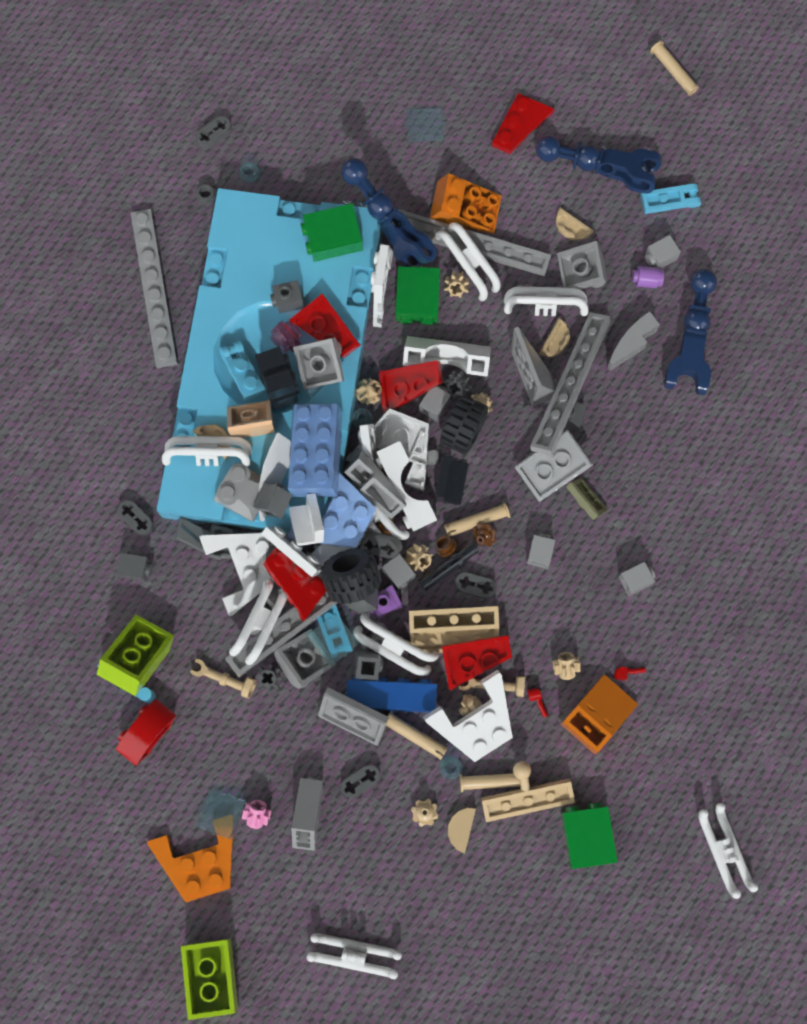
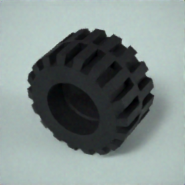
[441,395,488,455]
[320,548,382,604]

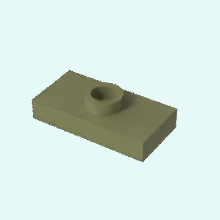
[566,477,608,520]

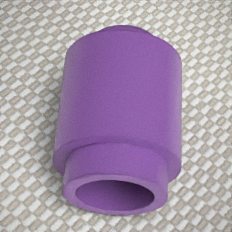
[632,266,664,288]

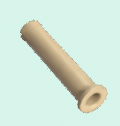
[650,41,699,96]
[444,501,510,537]
[386,711,448,760]
[460,773,529,792]

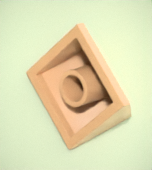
[227,400,275,438]

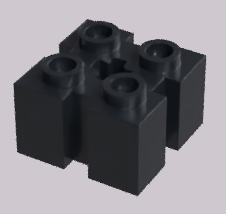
[255,346,300,410]

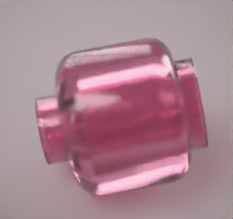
[270,321,302,353]

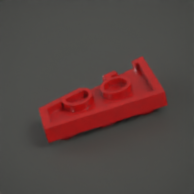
[492,93,555,154]
[289,294,361,358]
[379,360,442,414]
[263,547,326,622]
[442,635,512,691]

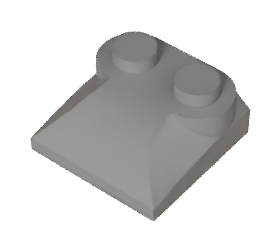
[557,241,607,289]
[293,337,344,390]
[214,462,261,522]
[274,629,336,689]

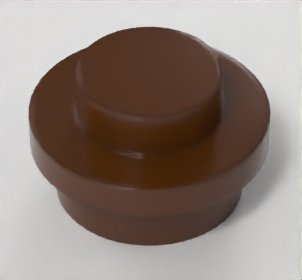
[435,536,457,557]

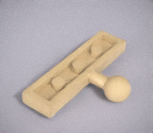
[481,761,575,822]

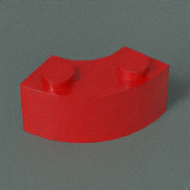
[115,699,177,766]

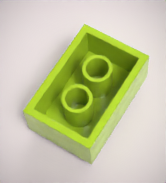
[97,614,174,697]
[181,938,239,1020]

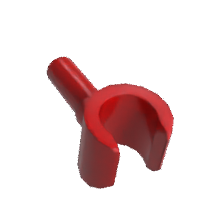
[614,667,646,681]
[527,688,549,718]

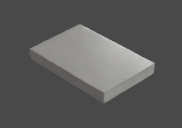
[515,429,593,502]
[318,687,389,746]

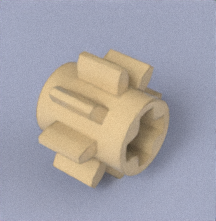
[444,271,470,298]
[356,378,382,405]
[405,544,433,571]
[553,652,581,680]

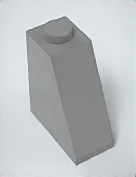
[291,777,323,851]

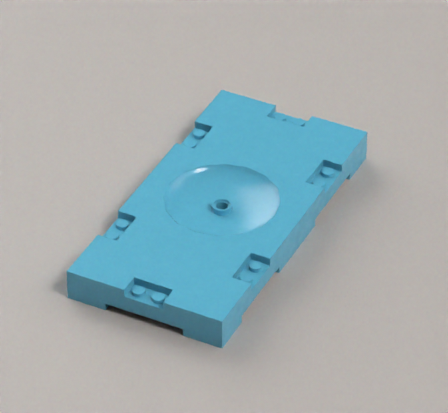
[157,188,383,534]

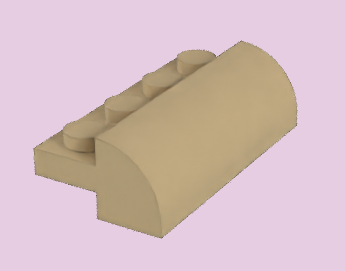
[409,606,499,655]

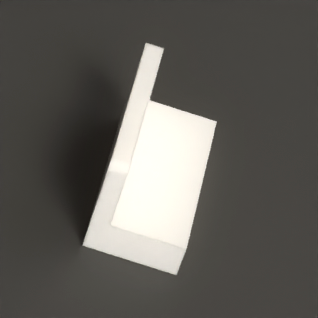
[289,493,324,546]

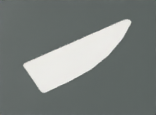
[259,433,291,521]

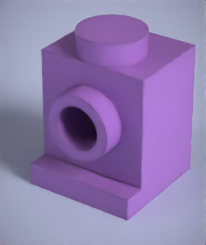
[370,585,402,619]

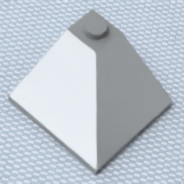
[510,327,558,407]

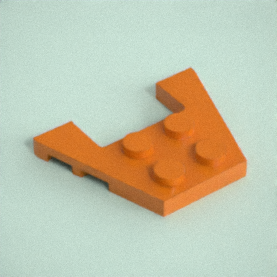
[147,815,234,903]

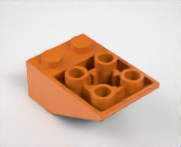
[430,173,502,234]
[561,674,638,755]

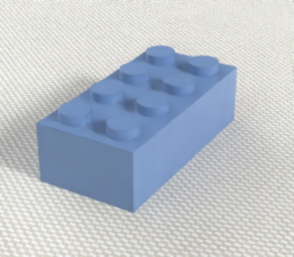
[288,404,343,497]

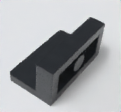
[435,455,468,505]

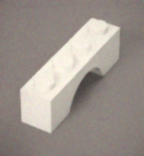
[403,336,491,376]
[374,441,437,531]

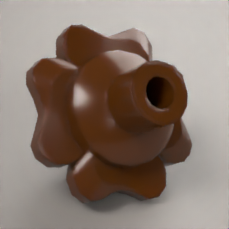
[473,523,497,547]

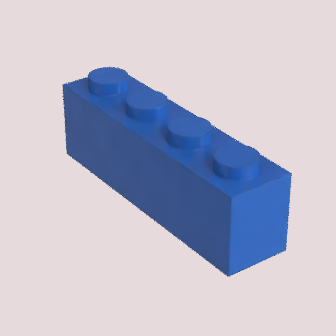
[346,677,437,713]

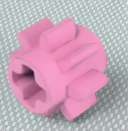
[242,800,271,829]

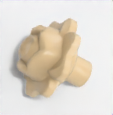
[471,392,493,413]
[459,694,482,716]
[411,799,438,827]

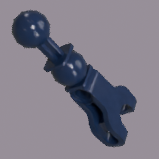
[536,136,662,194]
[341,158,437,267]
[664,269,717,396]

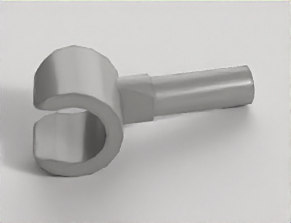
[410,450,439,467]

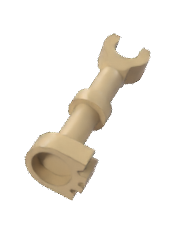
[190,659,257,699]
[459,676,525,697]

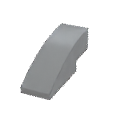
[607,311,660,371]
[344,451,406,519]

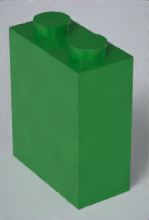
[300,203,363,262]
[396,266,440,325]
[561,803,618,869]

